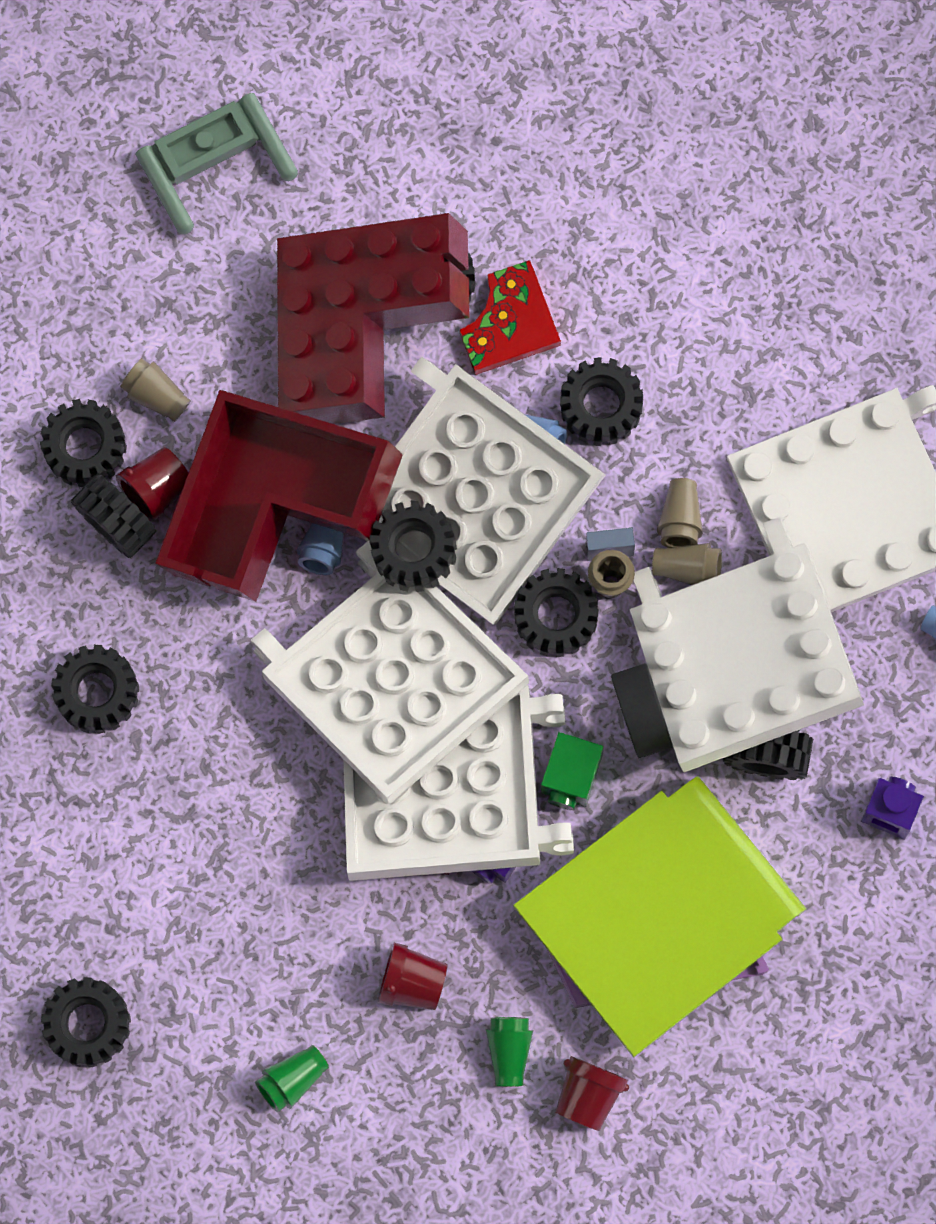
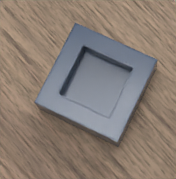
[586,527,635,561]

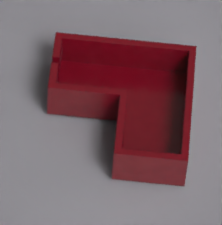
[277,213,470,424]
[155,390,403,602]

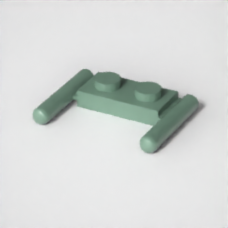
[135,93,298,235]

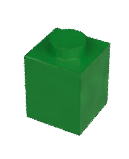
[541,732,604,810]

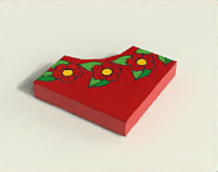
[460,260,561,375]

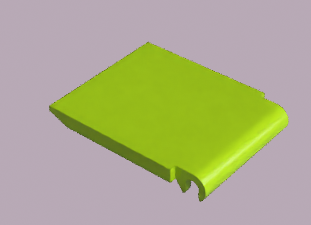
[513,776,807,1058]

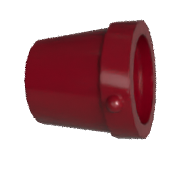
[116,447,189,522]
[378,942,448,1010]
[555,1056,629,1131]

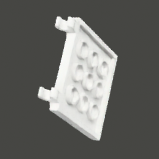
[379,356,606,625]
[727,385,936,612]
[630,516,864,772]
[251,541,529,805]
[343,685,574,881]

